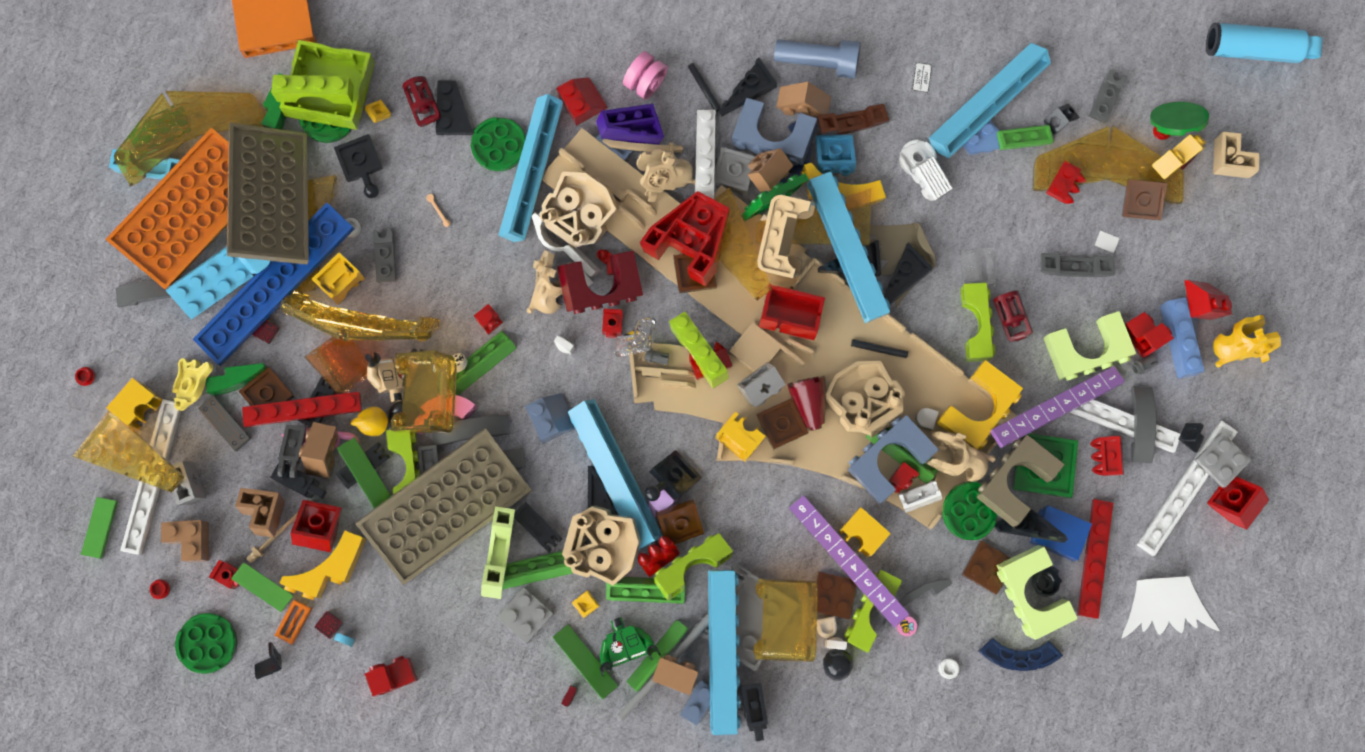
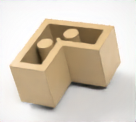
[1213,132,1259,178]

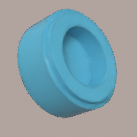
[334,633,355,647]

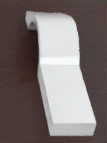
[532,212,601,277]

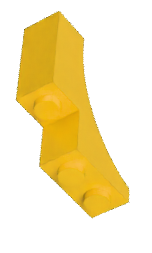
[801,163,886,212]
[279,530,367,600]

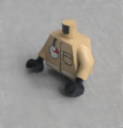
[365,348,425,403]

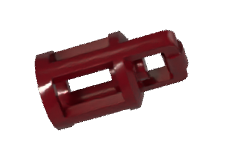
[402,76,441,127]
[993,290,1033,342]

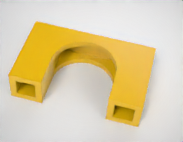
[936,360,1023,450]

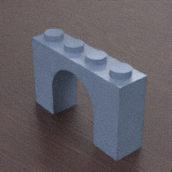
[732,98,817,165]
[847,415,939,504]

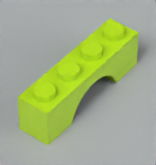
[271,75,354,104]
[960,283,996,362]
[669,311,729,389]
[386,427,420,495]
[654,533,733,601]
[844,570,902,653]

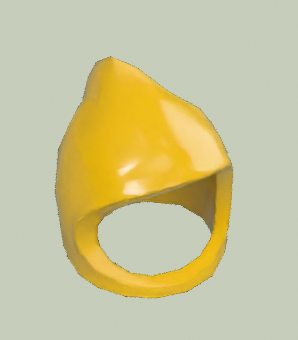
[350,406,388,437]

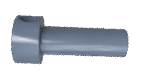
[774,39,861,79]

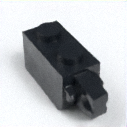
[270,463,327,499]
[740,683,768,742]

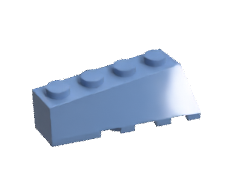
[1160,298,1204,379]

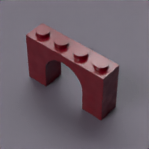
[557,250,643,314]

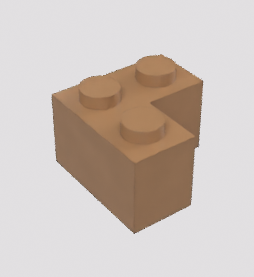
[776,81,831,118]
[748,148,793,192]
[299,422,339,478]
[235,488,285,538]
[161,520,209,563]
[652,654,699,695]

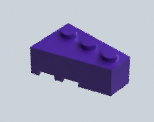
[596,103,664,145]

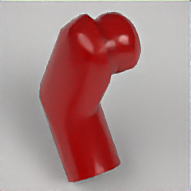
[596,249,613,275]

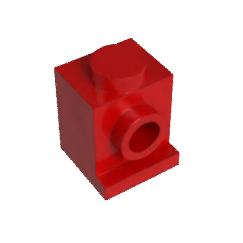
[474,304,503,335]
[602,308,623,339]
[888,462,919,494]
[209,560,240,590]

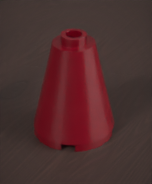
[787,376,826,430]

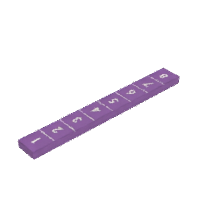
[990,366,1125,448]
[789,495,909,628]

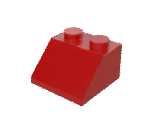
[556,77,608,126]
[1184,280,1232,320]
[1207,476,1269,530]
[290,500,342,553]

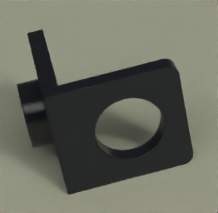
[1044,104,1080,134]
[1178,423,1204,453]
[254,642,282,680]

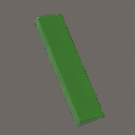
[443,331,516,396]
[866,427,938,484]
[337,437,391,508]
[502,551,573,590]
[606,577,686,604]
[627,620,688,691]
[552,624,618,700]

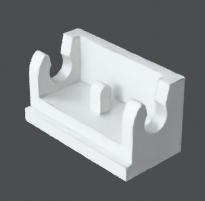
[898,480,942,513]

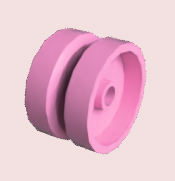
[623,51,668,100]

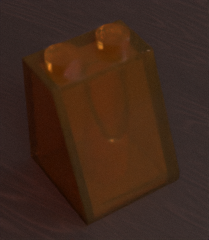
[304,331,368,393]

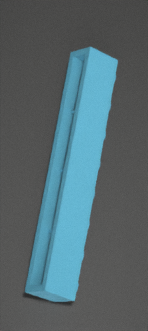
[929,43,1051,158]
[498,94,564,242]
[807,172,890,324]
[568,399,663,550]
[708,569,741,735]

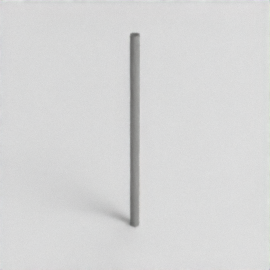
[618,579,744,720]

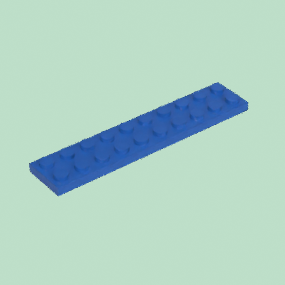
[193,202,355,366]

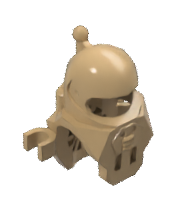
[636,149,695,202]
[527,250,573,314]
[927,432,996,482]

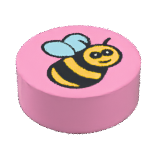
[896,616,917,636]

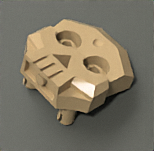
[540,172,619,248]
[825,361,906,438]
[562,505,641,586]

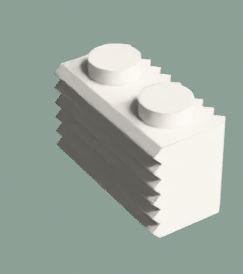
[911,156,953,201]

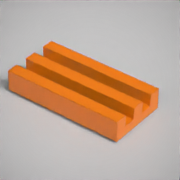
[274,600,313,644]

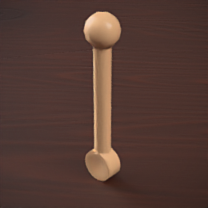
[427,194,450,227]

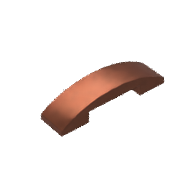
[816,104,889,135]

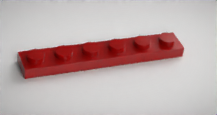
[242,392,362,427]
[1077,499,1113,619]

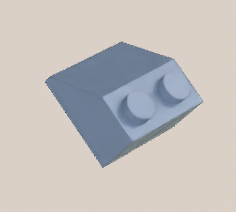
[525,393,576,444]

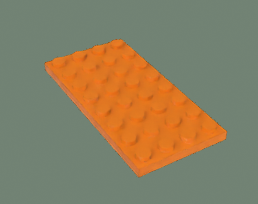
[105,128,229,290]

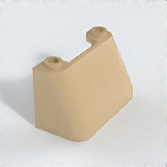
[757,195,816,278]

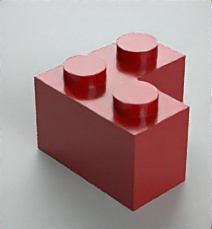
[1125,311,1174,358]
[364,656,418,697]

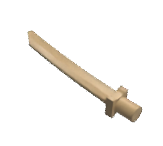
[602,139,683,153]
[247,500,314,563]

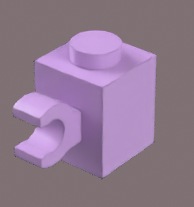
[648,489,679,518]

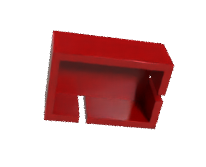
[759,284,825,340]

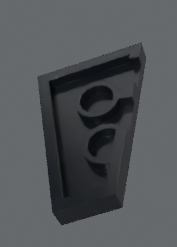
[436,80,473,135]

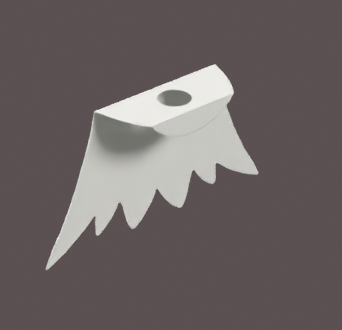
[1121,576,1220,638]

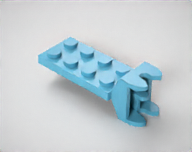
[166,247,270,319]

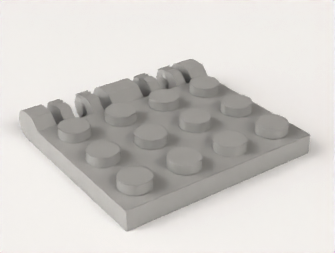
[692,563,798,672]

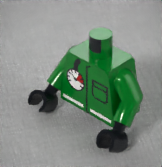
[600,617,661,677]

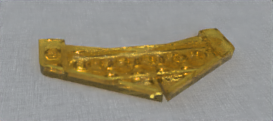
[114,91,265,187]
[1032,126,1184,204]
[281,291,440,341]

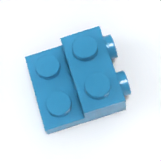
[815,135,856,176]

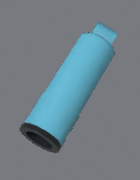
[1206,22,1323,63]

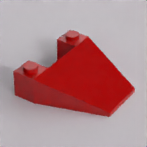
[640,191,730,287]

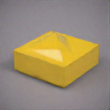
[365,100,391,123]
[572,589,600,618]

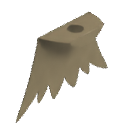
[856,223,935,308]

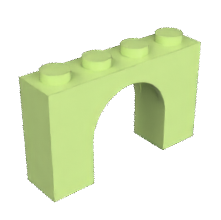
[1043,311,1136,381]
[481,506,515,599]
[996,545,1078,640]

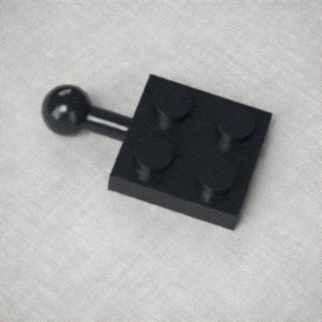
[334,134,383,199]
[645,450,702,501]

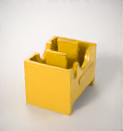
[312,252,365,305]
[106,378,162,430]
[715,411,766,462]
[838,507,891,558]

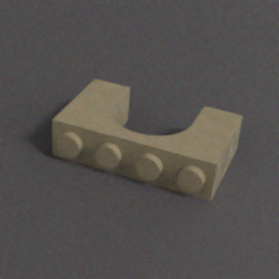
[976,435,1065,527]

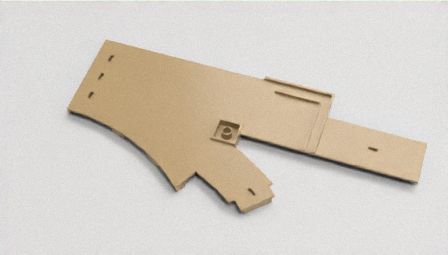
[542,128,1016,529]

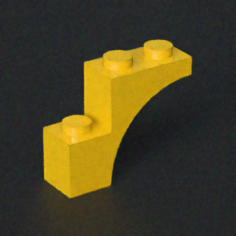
[1152,134,1206,179]

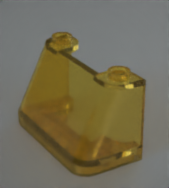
[391,350,457,433]
[753,579,818,662]

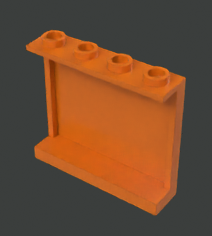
[232,0,317,58]

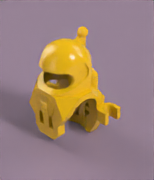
[1213,315,1281,367]

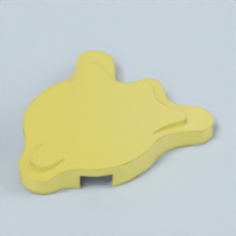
[172,358,213,411]

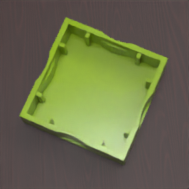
[279,40,375,130]

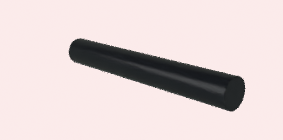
[687,63,721,112]
[851,339,909,358]

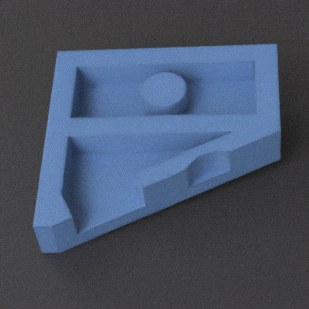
[963,120,1000,155]

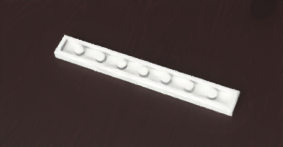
[120,399,181,555]
[1137,421,1238,556]

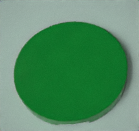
[1150,102,1209,136]
[471,117,526,172]
[299,119,352,143]
[942,481,997,540]
[175,613,237,674]

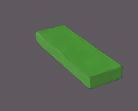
[996,125,1054,150]
[81,497,118,559]
[231,562,294,612]

